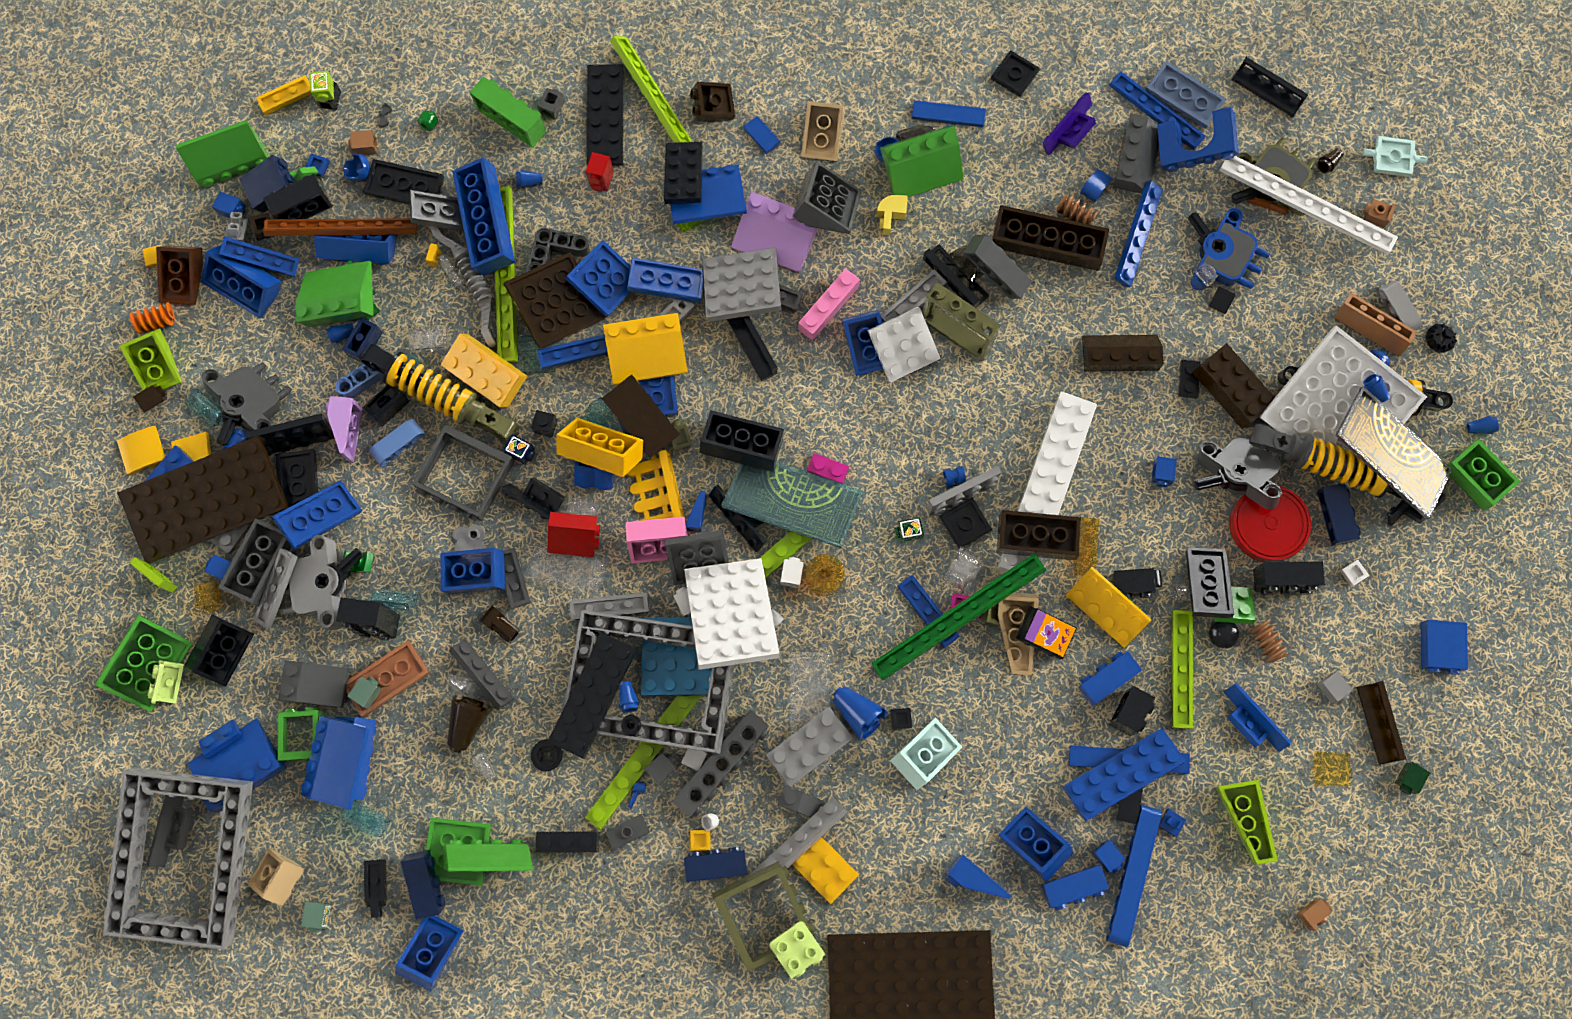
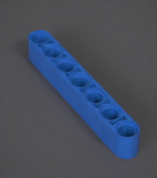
[1106,804,1162,947]

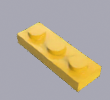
[256,75,311,115]

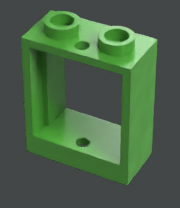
[278,707,323,762]

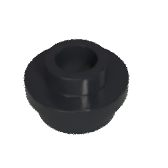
[621,715,641,735]

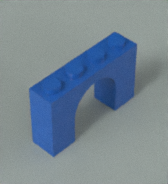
[1157,107,1239,172]

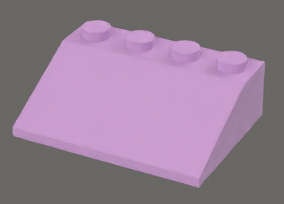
[731,192,818,273]

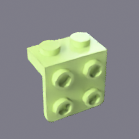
[148,660,184,704]
[770,921,825,979]

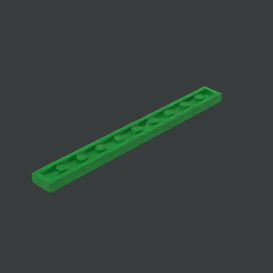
[871,553,1047,681]

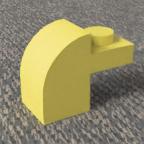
[876,195,908,236]

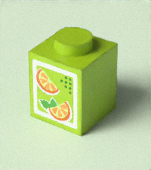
[310,71,334,102]

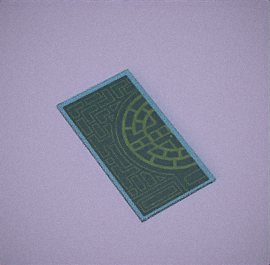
[721,461,863,548]

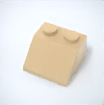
[247,848,303,906]

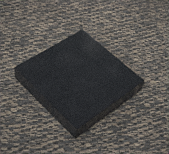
[990,50,1040,97]
[939,497,992,549]

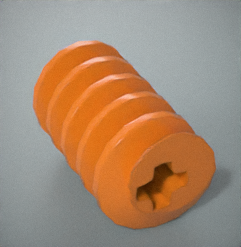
[130,302,175,334]

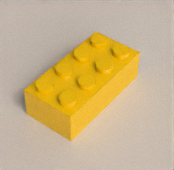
[441,333,528,407]
[556,418,643,477]

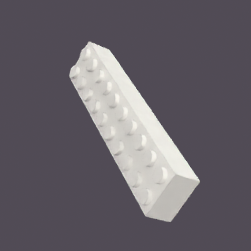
[996,391,1097,583]

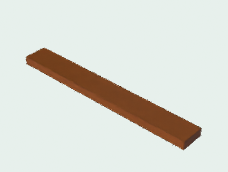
[263,218,418,236]

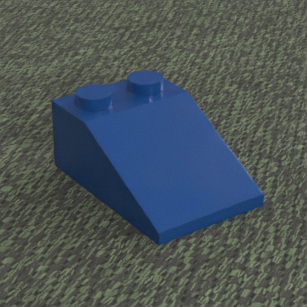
[841,310,883,376]
[999,807,1074,882]
[944,855,1012,899]
[395,916,464,992]

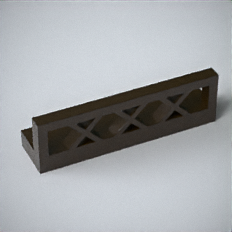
[1357,681,1406,765]

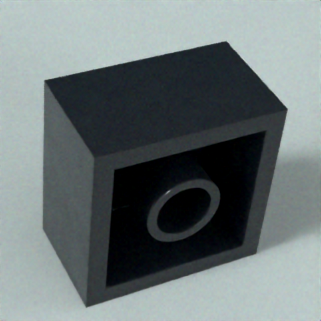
[1109,686,1156,736]

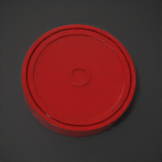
[1229,485,1311,562]

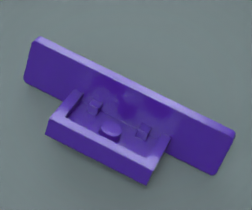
[1043,92,1096,155]

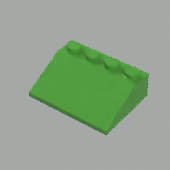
[175,120,269,188]
[880,126,964,197]
[295,261,374,327]
[95,614,193,712]
[443,840,533,871]

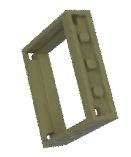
[922,282,1001,362]
[712,861,815,972]

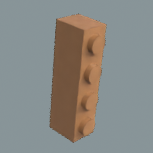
[1333,293,1417,357]

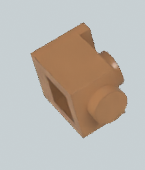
[1363,199,1396,228]
[1297,899,1332,931]

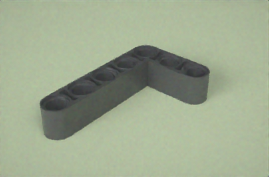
[525,228,590,273]

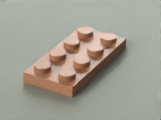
[346,640,430,718]

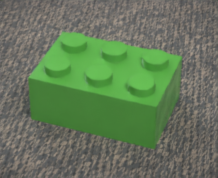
[1445,439,1521,511]

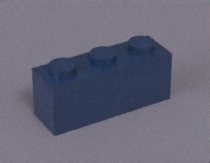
[1317,484,1361,546]
[684,847,748,882]
[401,850,446,919]

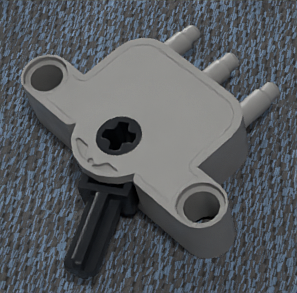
[282,535,363,630]

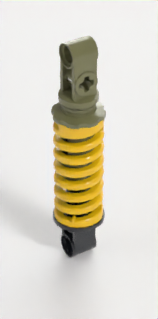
[361,344,519,443]

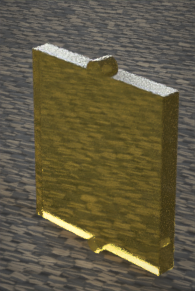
[1312,751,1352,786]

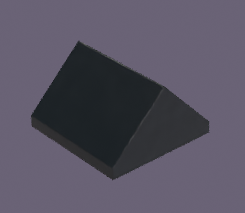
[362,384,410,427]

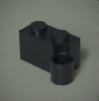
[1114,568,1162,599]

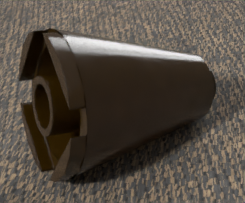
[447,695,491,753]

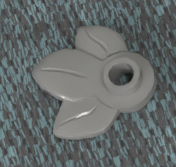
[452,525,485,552]

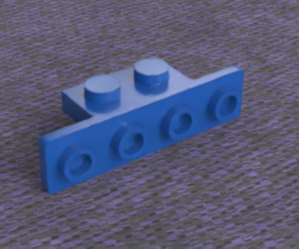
[1224,683,1292,752]

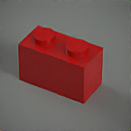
[586,152,614,192]

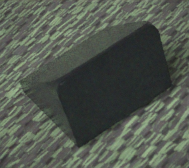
[1208,287,1236,314]

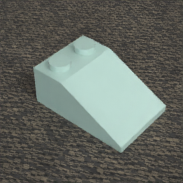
[890,718,962,790]

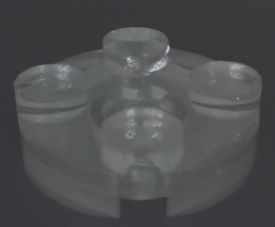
[564,497,603,517]

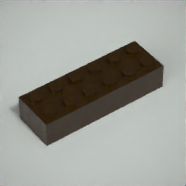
[992,205,1109,271]

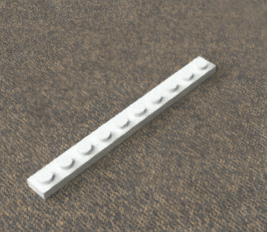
[1219,156,1398,255]

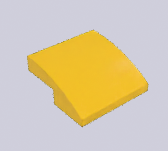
[117,426,165,475]

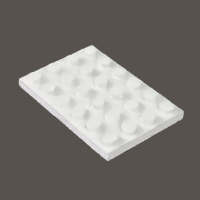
[684,558,780,670]

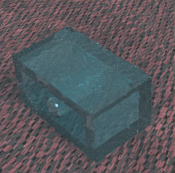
[340,800,391,838]

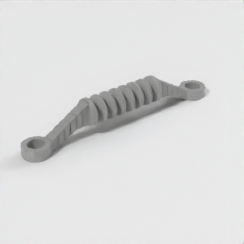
[429,226,497,348]

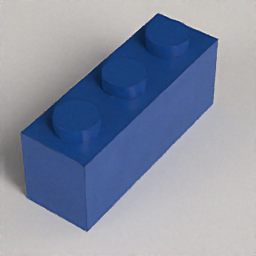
[1078,651,1142,706]
[1041,865,1109,911]

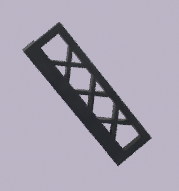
[1232,57,1309,118]
[923,244,990,308]
[726,316,778,382]

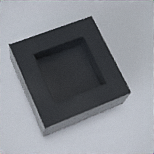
[890,708,912,730]

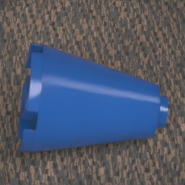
[833,687,887,740]

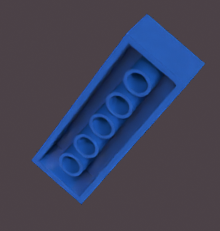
[452,157,515,276]

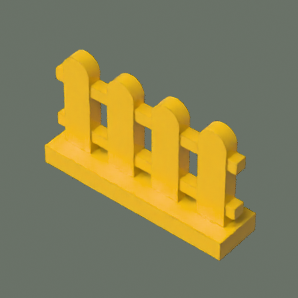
[627,450,686,523]

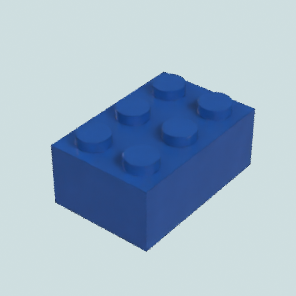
[440,548,505,594]

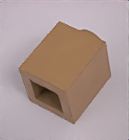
[348,130,377,155]

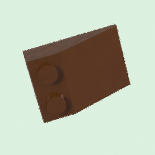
[156,245,203,305]

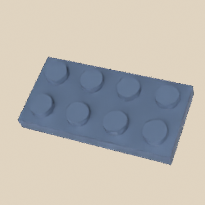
[1145,61,1227,129]

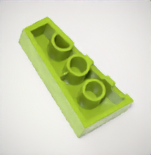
[1215,779,1278,865]

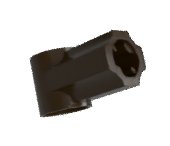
[479,606,520,643]

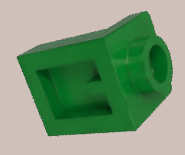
[343,551,374,573]

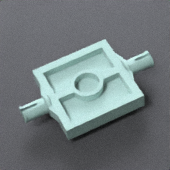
[1362,136,1427,177]

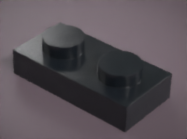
[1178,360,1201,399]

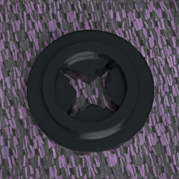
[1426,323,1457,353]
[531,739,563,771]

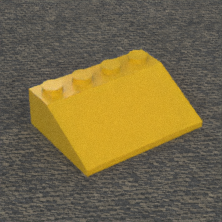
[603,313,688,385]

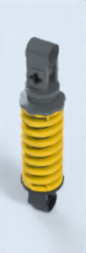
[1249,424,1413,501]

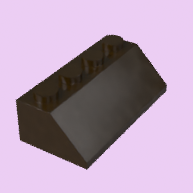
[1082,335,1164,372]

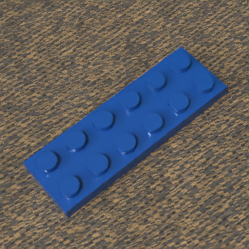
[1063,728,1186,822]

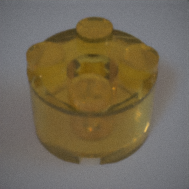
[806,554,845,596]

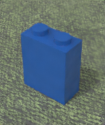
[1420,620,1468,675]

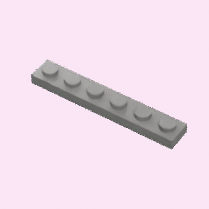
[750,797,847,896]

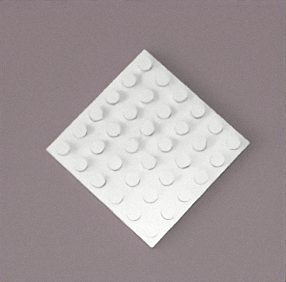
[1259,326,1427,487]

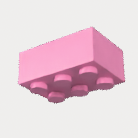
[626,517,687,564]

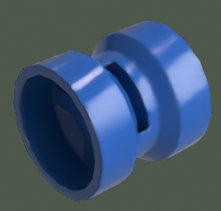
[943,466,966,488]

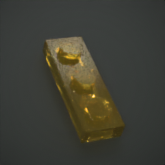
[1075,517,1099,576]

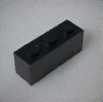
[536,831,600,853]

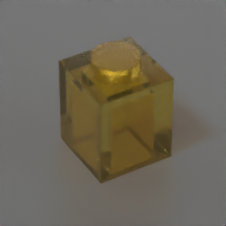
[194,582,221,613]

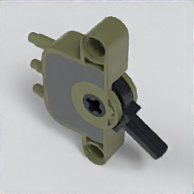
[1231,137,1316,216]

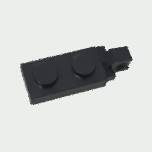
[364,859,387,918]

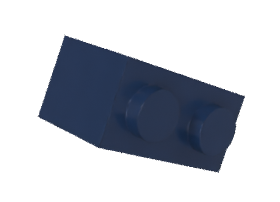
[342,317,383,364]

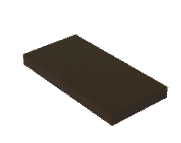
[602,374,680,458]

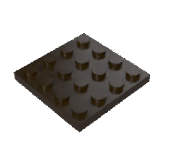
[504,252,606,350]

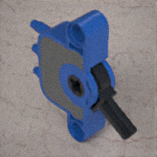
[1188,208,1270,290]

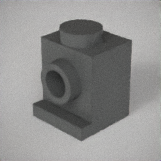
[537,88,565,120]

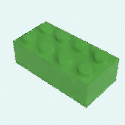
[470,76,546,148]

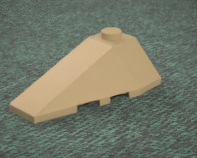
[997,593,1039,675]

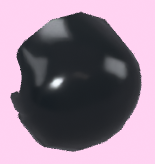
[1208,621,1239,649]

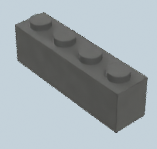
[963,234,1032,299]

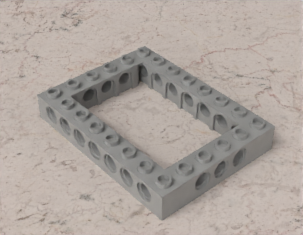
[564,610,735,754]
[103,767,253,950]

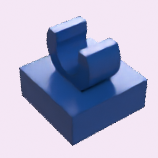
[1159,809,1186,837]

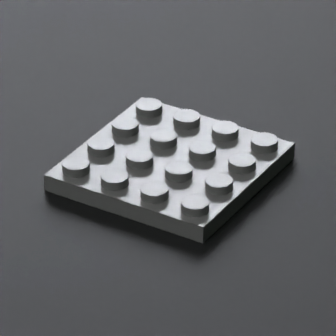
[703,248,782,322]

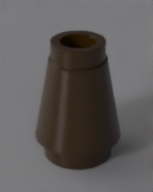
[1317,148,1344,173]

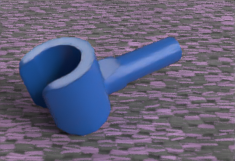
[627,781,646,808]

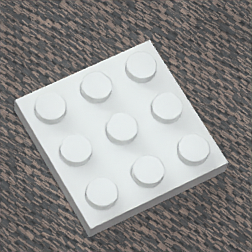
[867,307,941,382]

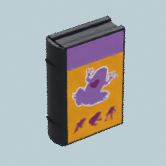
[1016,606,1077,660]

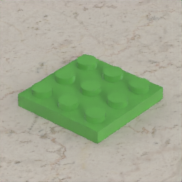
[426,818,492,886]

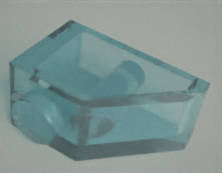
[583,397,613,427]

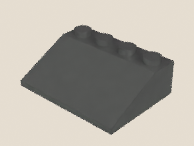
[792,161,862,234]

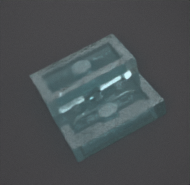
[517,334,556,374]
[369,589,420,610]

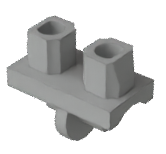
[225,212,248,242]

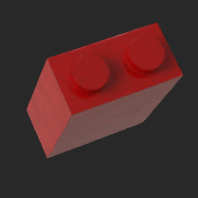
[547,512,600,557]

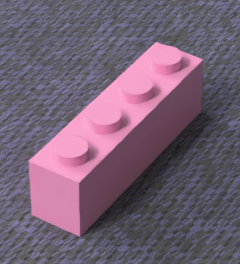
[798,268,860,341]

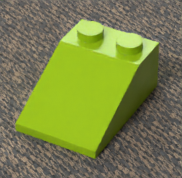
[119,328,182,390]

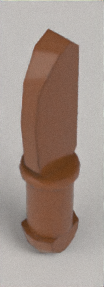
[1247,197,1289,215]

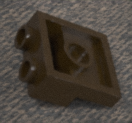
[690,81,735,122]

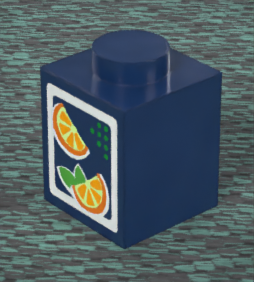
[503,434,535,465]

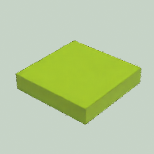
[130,557,178,593]

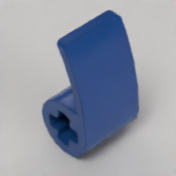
[1080,169,1113,203]

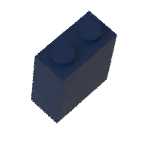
[239,155,295,213]

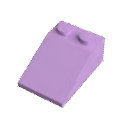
[326,396,363,463]

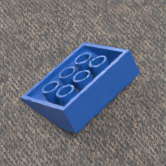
[670,165,747,224]
[301,716,370,809]
[188,718,287,813]

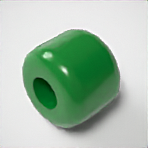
[417,110,438,131]

